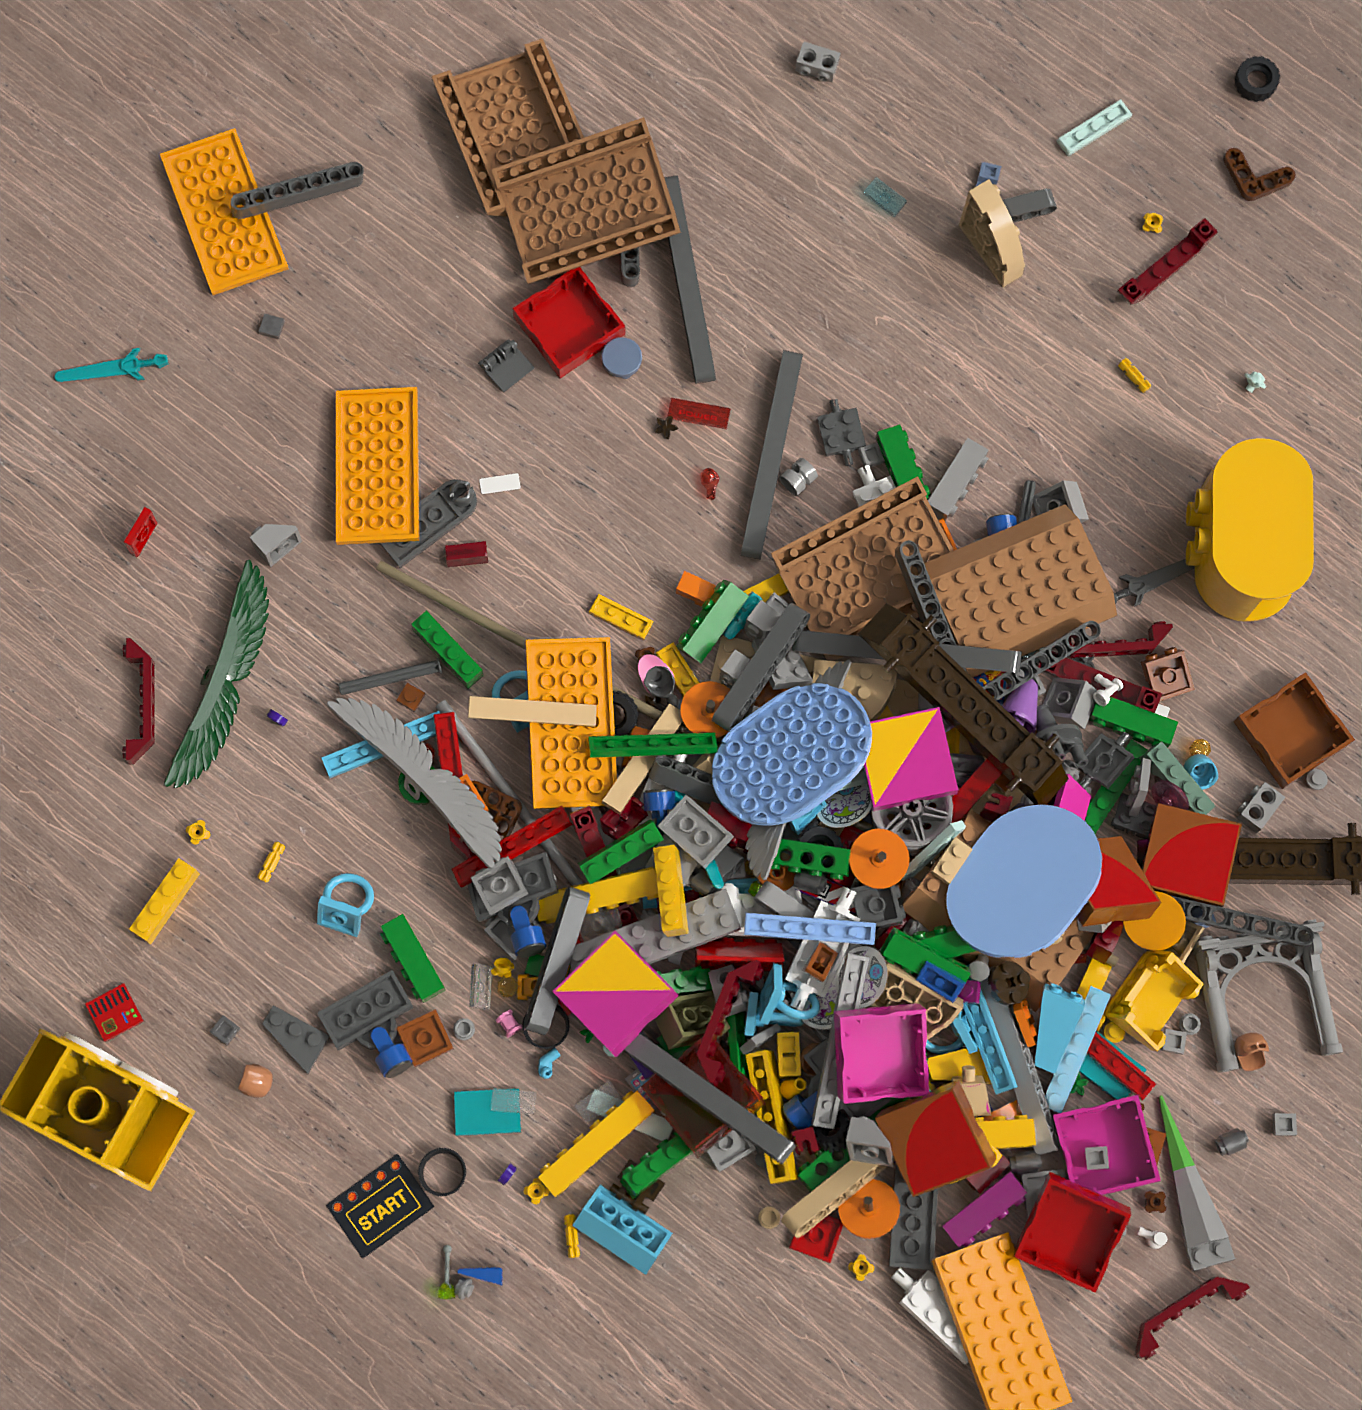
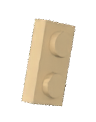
[930,837,973,885]

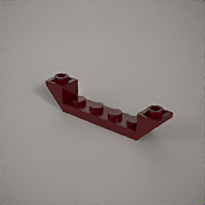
[1118,218,1218,305]
[1067,621,1173,659]
[122,638,155,765]
[1038,650,1163,713]
[570,805,638,928]
[697,960,764,1088]
[1135,1276,1250,1360]

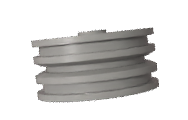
[871,795,953,856]

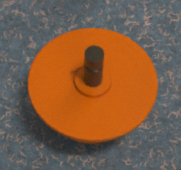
[681,681,730,738]
[849,829,909,889]
[838,1179,900,1239]

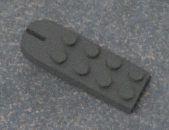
[380,479,477,568]
[889,1165,938,1270]

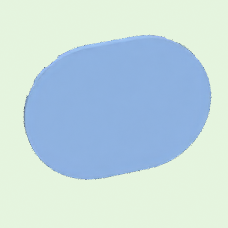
[712,683,872,826]
[946,805,1102,958]

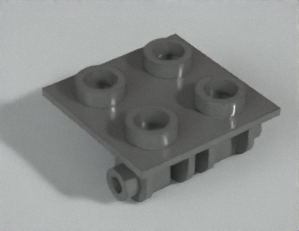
[478,339,535,392]
[1111,793,1157,840]

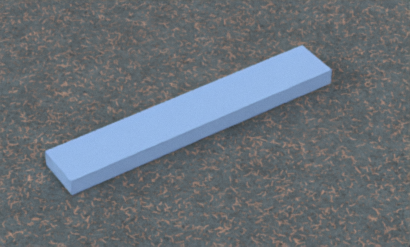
[744,913,876,945]

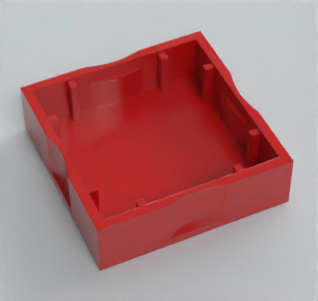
[513,267,625,378]
[1014,1172,1132,1293]

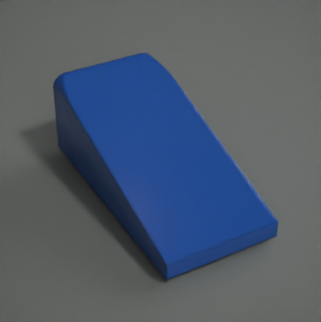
[916,961,966,1003]
[458,1268,503,1286]

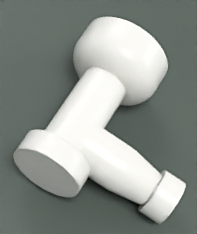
[1093,674,1123,706]
[1137,1227,1167,1249]

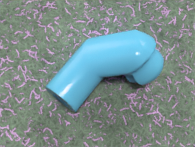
[538,1047,561,1079]

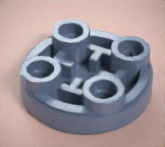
[602,337,642,379]

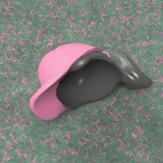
[638,654,678,707]

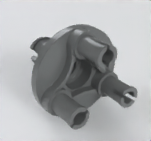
[1036,705,1089,768]

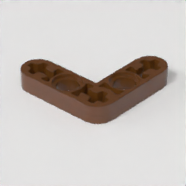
[1223,148,1296,201]
[472,781,522,840]

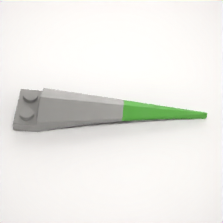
[1159,1095,1235,1272]

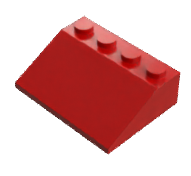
[695,938,784,972]

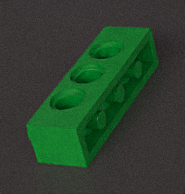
[771,839,851,880]
[798,1145,850,1192]

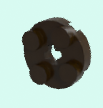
[988,961,1031,1005]

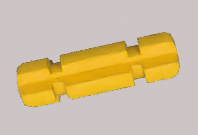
[1118,358,1151,393]
[257,842,285,882]
[564,1214,580,1258]

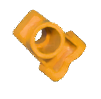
[517,974,538,1000]

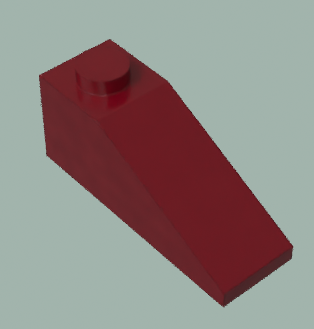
[1085,921,1124,964]

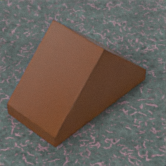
[802,942,838,982]

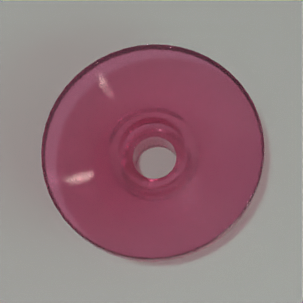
[1151,780,1189,810]

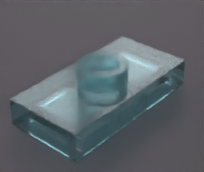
[863,177,907,217]

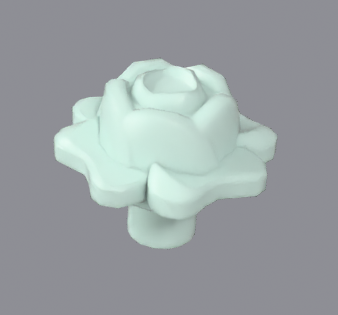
[1245,371,1266,393]

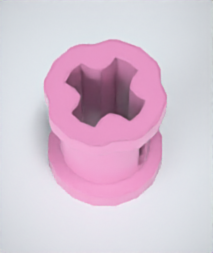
[495,1010,522,1038]

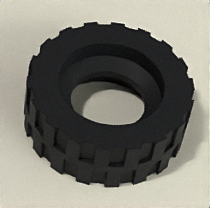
[1234,56,1280,102]
[613,691,639,736]
[798,826,843,874]

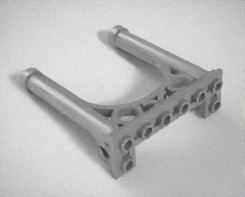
[1191,919,1343,1073]

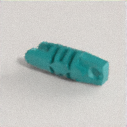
[723,591,763,639]

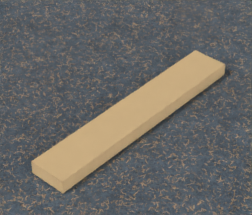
[468,696,597,727]
[602,704,683,815]

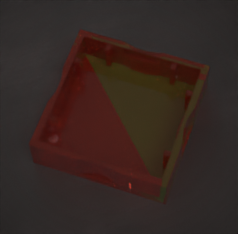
[641,1036,766,1159]

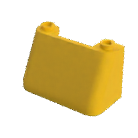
[1104,950,1204,1051]

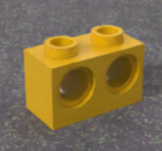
[776,1032,801,1079]

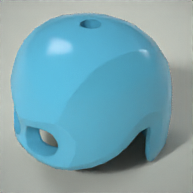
[1184,754,1218,790]

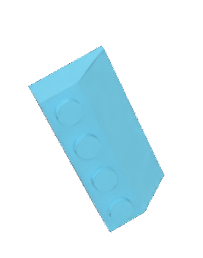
[573,1185,673,1275]

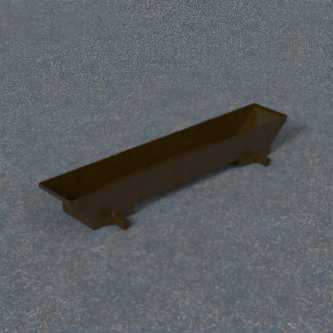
[858,603,1069,805]
[1136,823,1362,895]

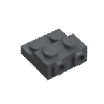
[851,885,906,928]

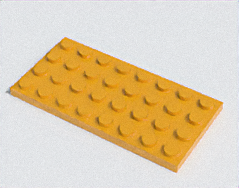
[160,128,289,295]
[336,387,419,545]
[525,637,617,809]
[931,1232,1072,1410]

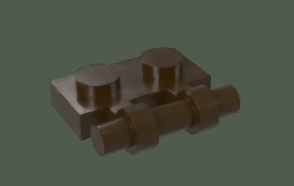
[609,1159,666,1215]

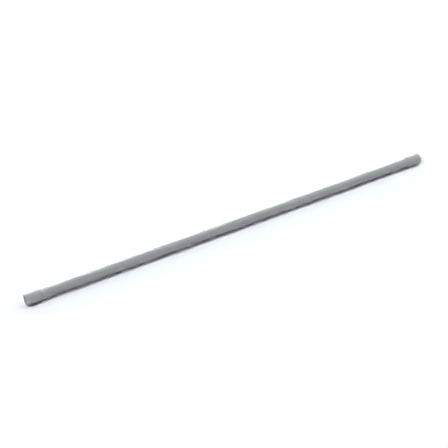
[436,700,757,1117]

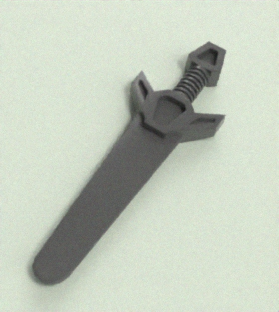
[1113,559,1195,607]

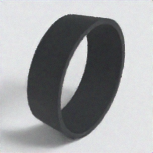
[522,1005,570,1049]
[418,1148,466,1196]

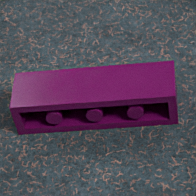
[942,1172,1027,1248]

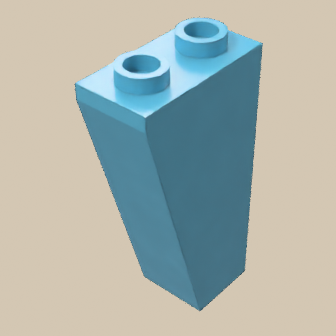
[1035,983,1085,1074]

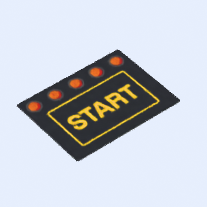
[326,1154,434,1258]

